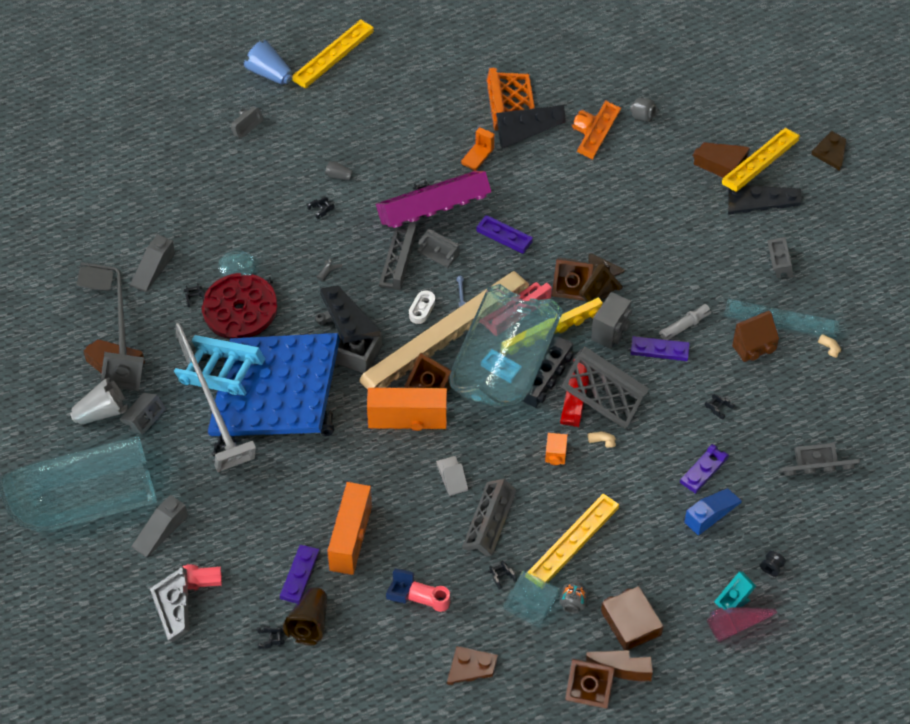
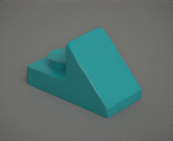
[714,572,756,616]

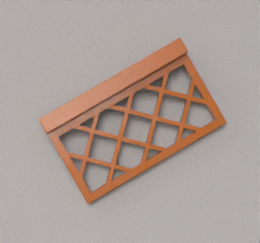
[487,68,535,131]

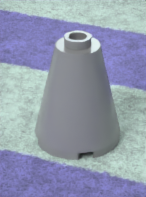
[70,377,127,425]

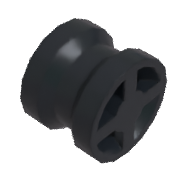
[760,551,786,577]

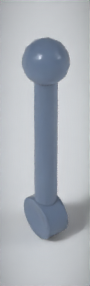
[456,276,466,307]

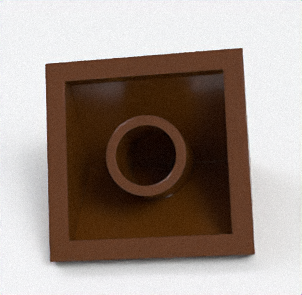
[404,353,453,392]
[565,658,615,709]

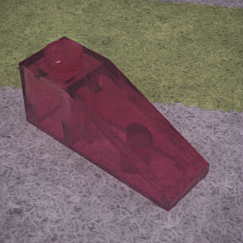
[707,607,777,642]

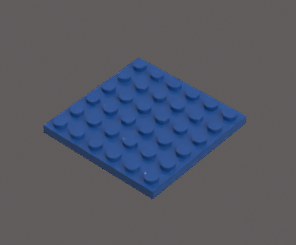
[208,333,340,436]

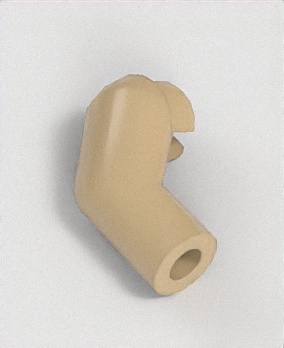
[818,334,841,358]
[588,431,616,448]

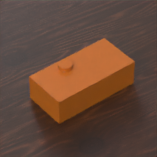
[367,388,447,431]
[328,482,372,575]

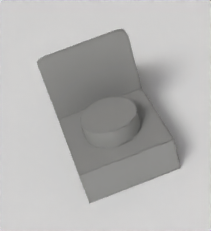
[436,456,468,496]

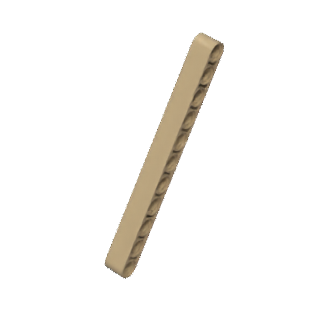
[360,271,529,390]

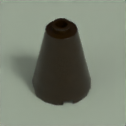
[283,587,327,646]

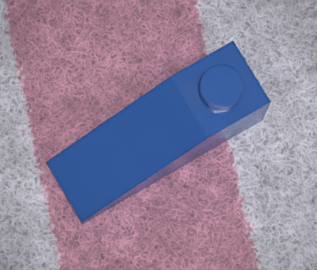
[684,488,742,536]

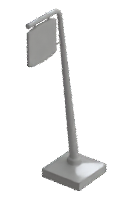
[176,323,256,472]

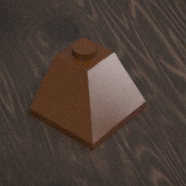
[552,257,594,301]

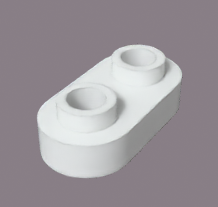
[409,291,435,324]

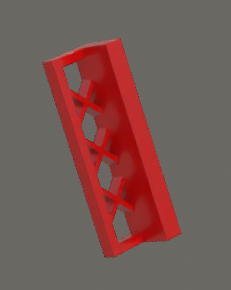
[560,359,589,427]

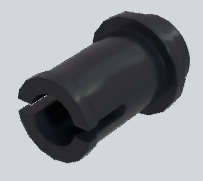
[321,410,335,436]

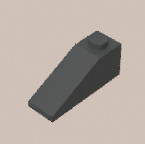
[130,234,175,292]
[132,494,188,558]

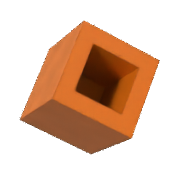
[545,433,567,465]

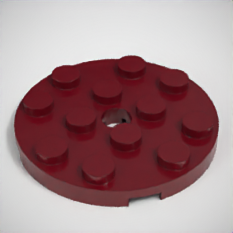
[202,273,277,339]

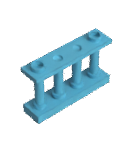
[174,335,265,396]

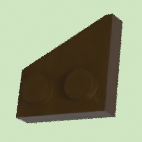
[811,131,846,171]
[579,264,623,303]

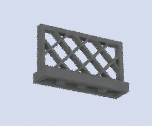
[560,346,649,429]

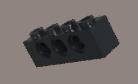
[516,334,574,408]

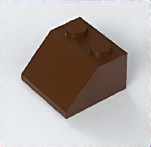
[732,310,779,362]

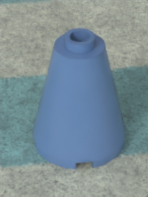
[244,40,292,85]

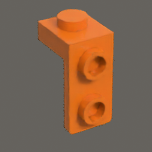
[461,127,495,171]

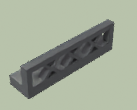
[379,222,417,290]
[462,479,516,556]

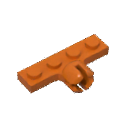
[572,100,621,160]

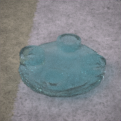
[218,250,255,277]

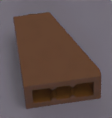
[693,142,750,178]
[83,339,145,374]

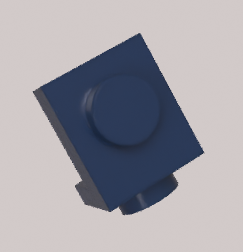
[386,569,414,604]

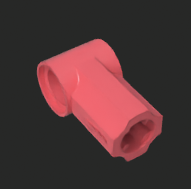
[183,565,222,591]
[408,581,450,612]

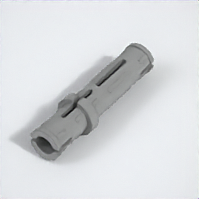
[659,304,711,340]

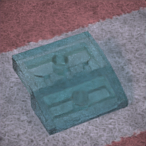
[503,571,560,628]

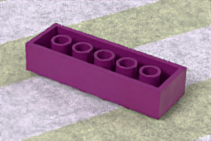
[375,171,491,228]

